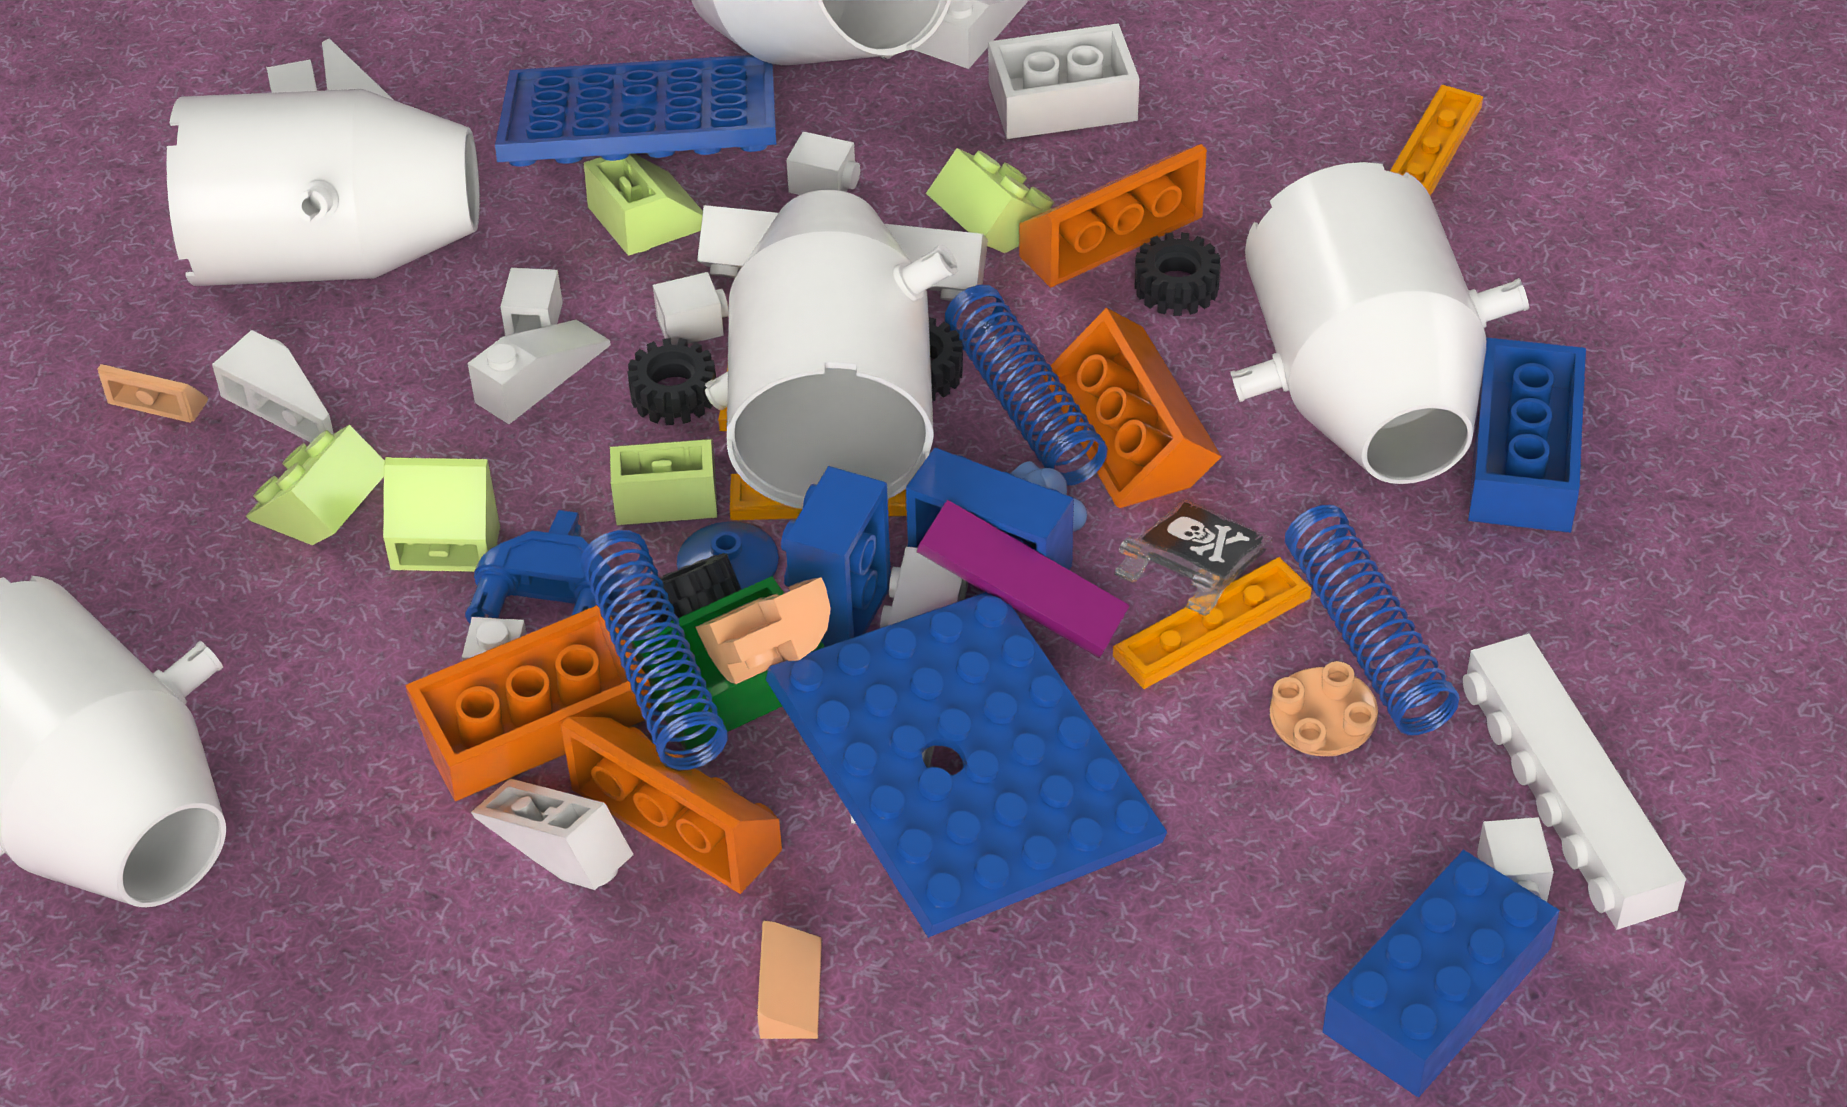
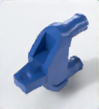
[465,510,620,623]

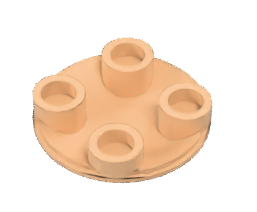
[1270,661,1378,756]

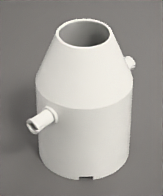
[691,0,951,65]
[167,89,480,286]
[1230,162,1529,484]
[705,190,958,509]
[0,576,226,907]

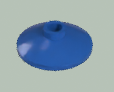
[677,521,779,589]

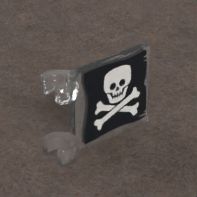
[1114,499,1273,616]

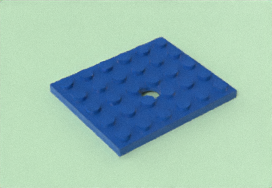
[495,55,777,167]
[766,592,1167,938]

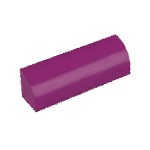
[916,500,1130,658]

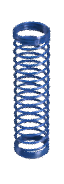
[945,285,1108,486]
[1285,505,1460,735]
[580,530,728,770]

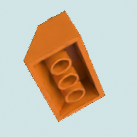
[1019,144,1207,288]
[1042,308,1222,508]
[405,605,651,802]
[561,717,782,894]

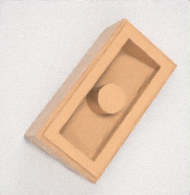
[97,364,208,423]
[758,921,822,1039]

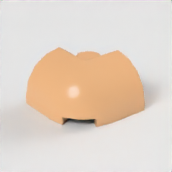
[696,577,831,684]

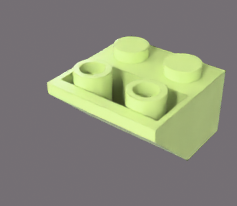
[926,148,1054,253]
[584,154,703,256]
[246,425,385,545]
[610,439,718,525]
[383,457,500,572]

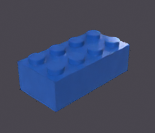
[1468,337,1586,533]
[1323,849,1560,1098]

